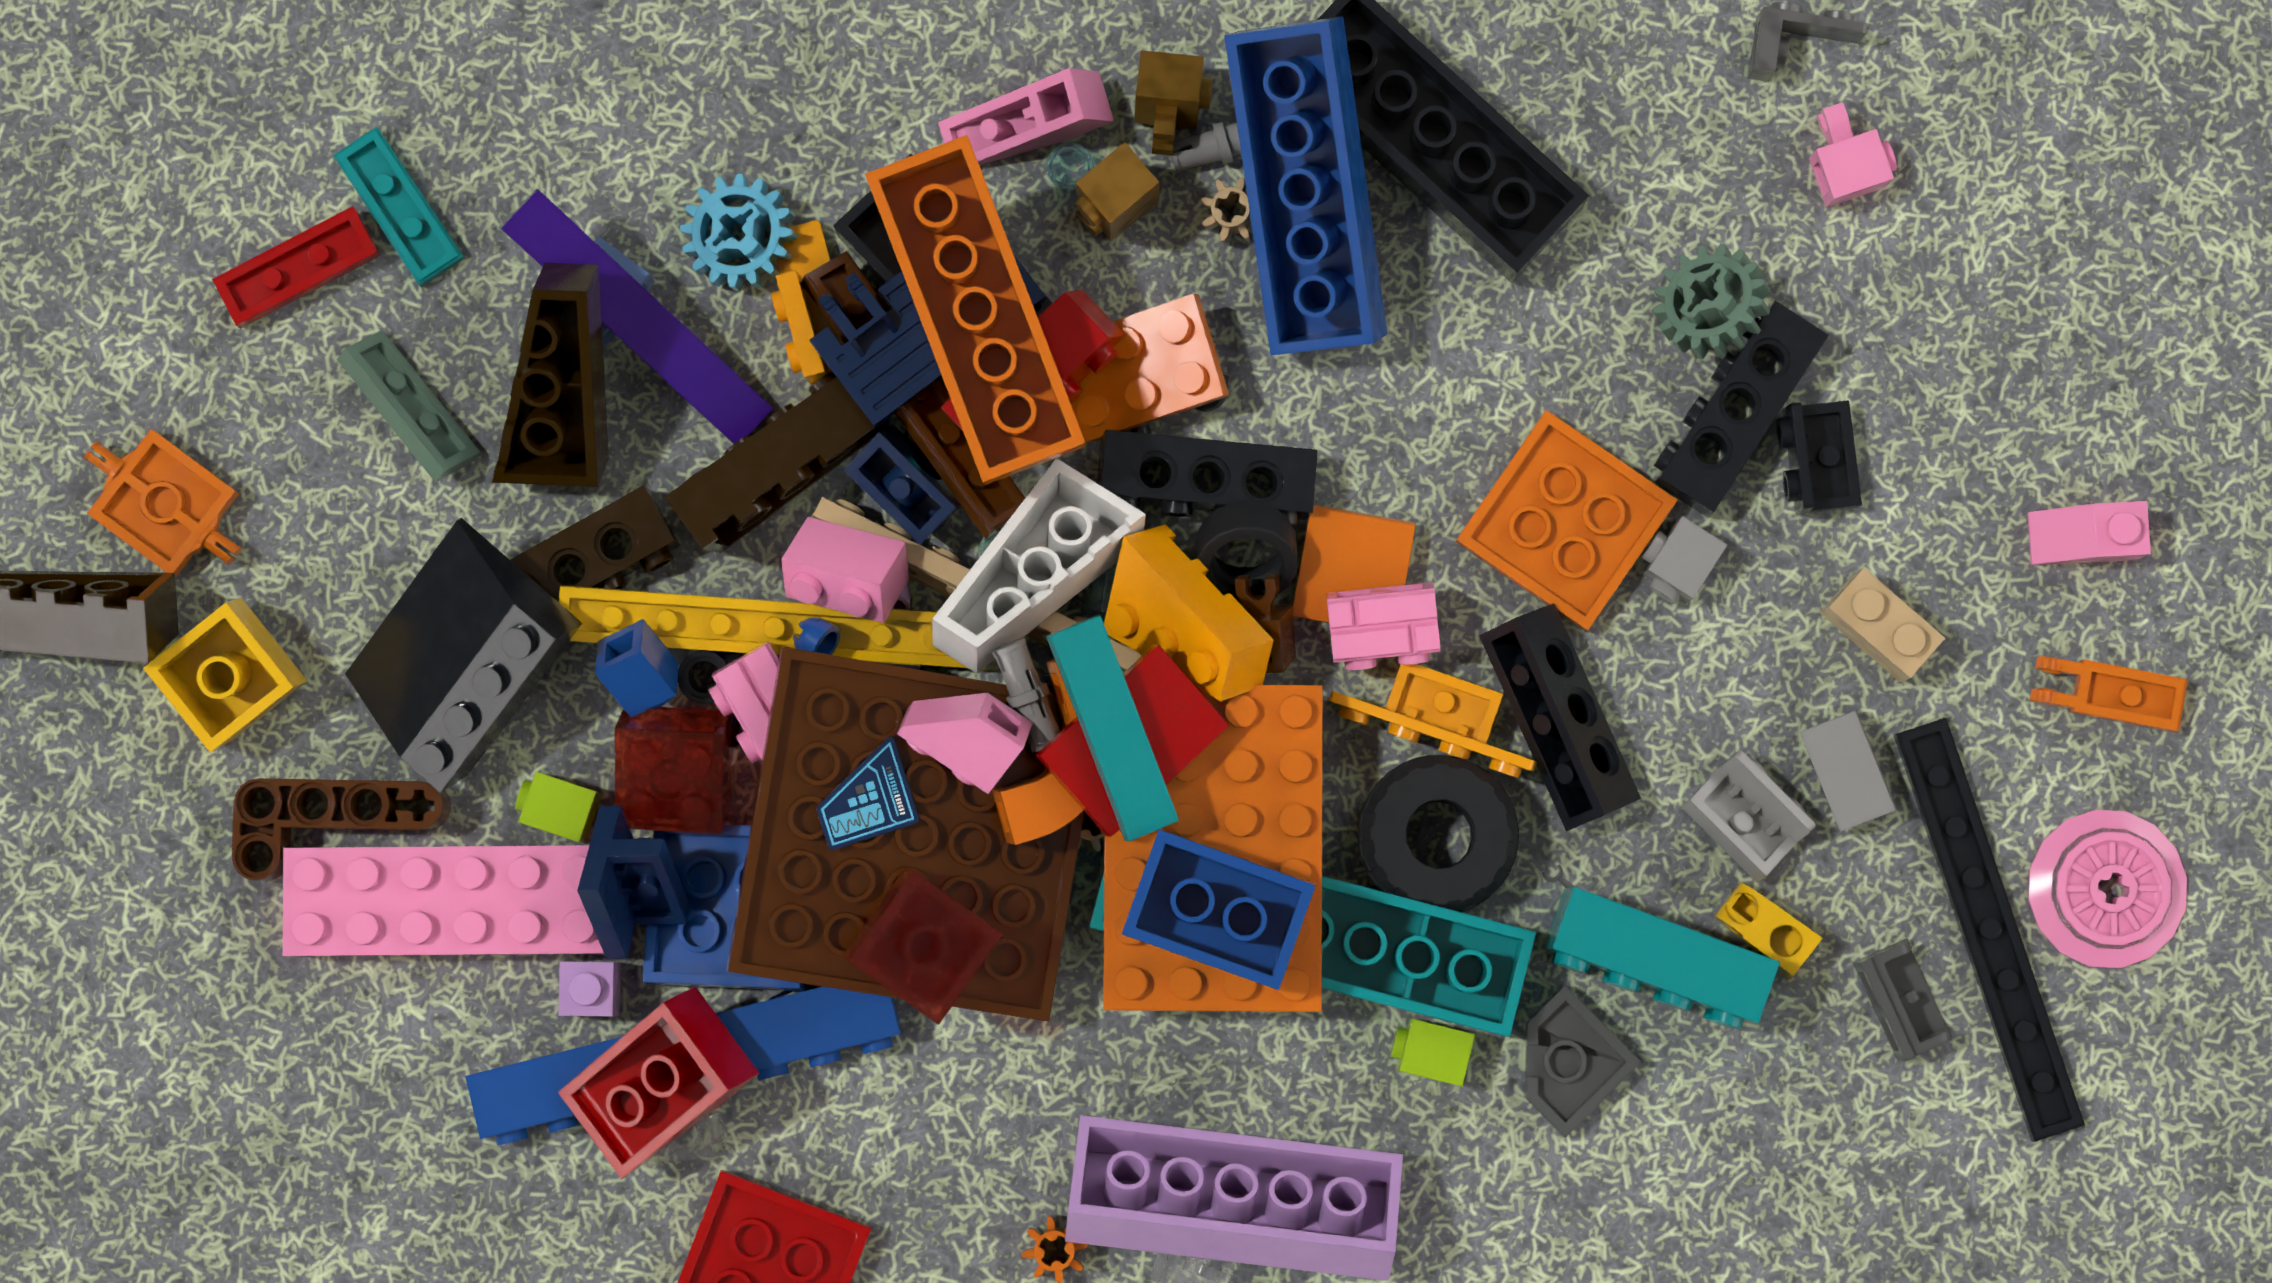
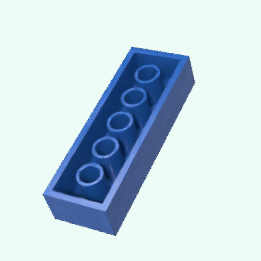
[1224,16,1388,355]

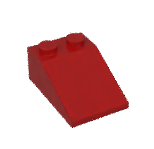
[558,986,759,1179]

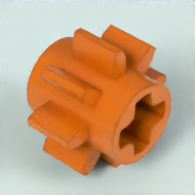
[1021,1215,1089,1283]

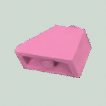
[2027,501,2151,565]

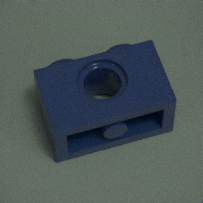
[844,424,961,545]

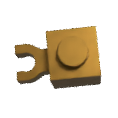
[1134,50,1213,156]

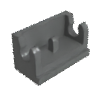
[1852,939,1952,1061]

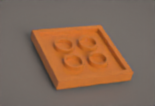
[1455,410,1678,632]

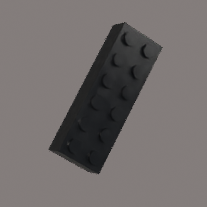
[1317,0,1589,283]

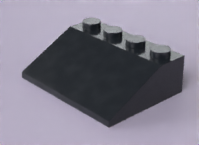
[345,518,582,793]

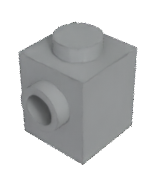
[1642,516,1727,604]

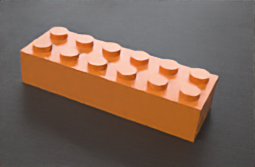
[865,135,1086,485]

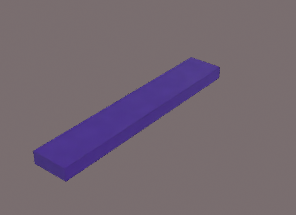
[500,189,773,444]

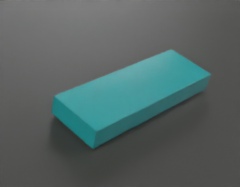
[333,127,465,287]

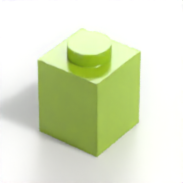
[515,771,603,844]
[1390,1018,1475,1087]

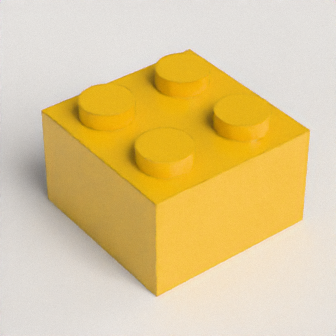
[143,597,307,753]

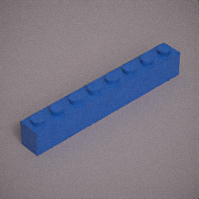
[465,987,903,1146]

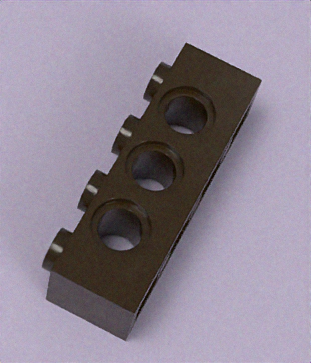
[510,485,681,602]

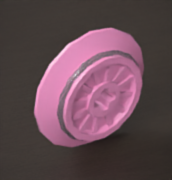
[2028,810,2187,968]

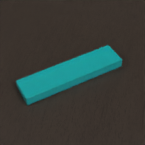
[1046,615,1179,842]

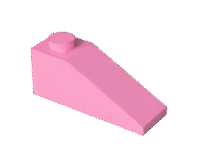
[938,68,1114,165]

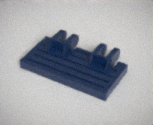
[809,254,1046,428]

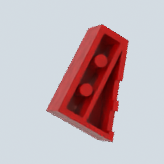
[940,289,1126,431]

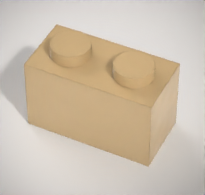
[1820,568,1945,682]

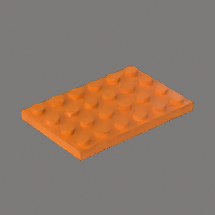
[1103,685,1323,1012]

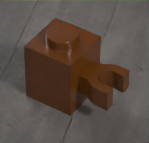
[1235,574,1296,673]

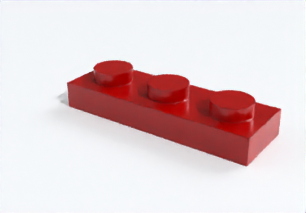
[212,206,381,329]

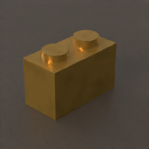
[1075,142,1160,241]

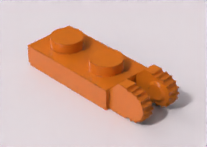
[2029,656,2188,733]

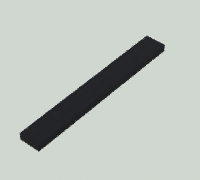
[1894,718,2085,1142]

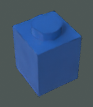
[595,619,679,718]

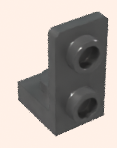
[1747,2,1868,82]

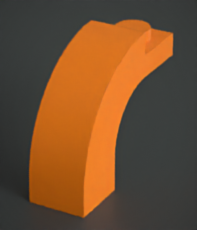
[992,660,1083,845]

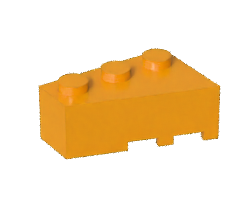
[1104,524,1274,701]

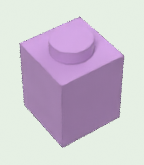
[558,961,621,1016]

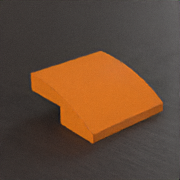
[1292,505,1416,623]

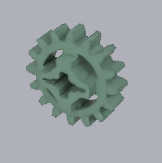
[1653,244,1771,359]

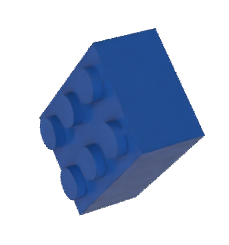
[1122,829,1316,990]

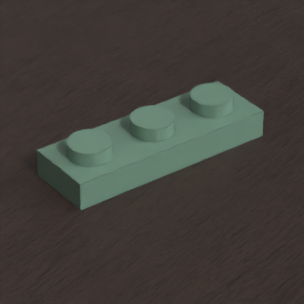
[337,330,480,482]

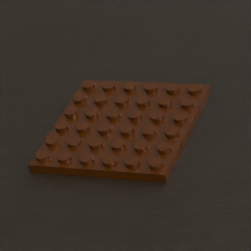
[726,647,1084,1022]

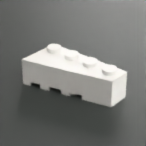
[932,458,1146,674]

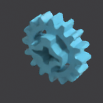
[680,174,797,291]

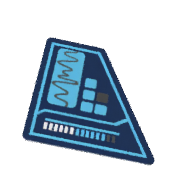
[816,737,919,850]

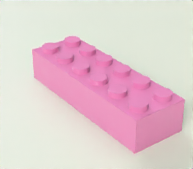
[282,845,604,956]

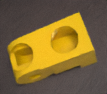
[1714,882,1822,980]

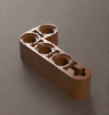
[232,778,451,881]

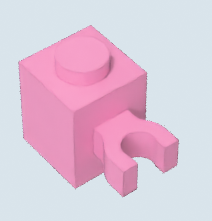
[1809,102,1897,207]

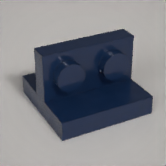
[577,806,691,959]

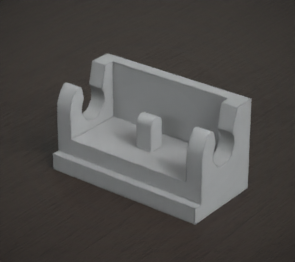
[1800,710,1897,832]

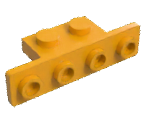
[770,220,844,386]
[1328,664,1537,779]

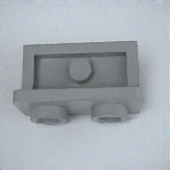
[1681,750,1816,883]

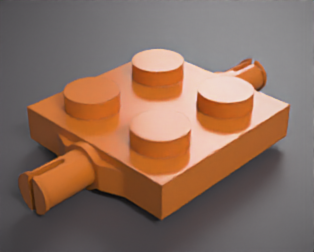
[84,429,242,578]

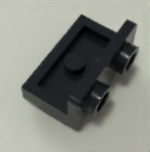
[1776,400,1862,514]

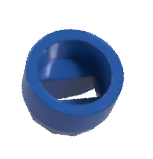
[793,617,841,655]

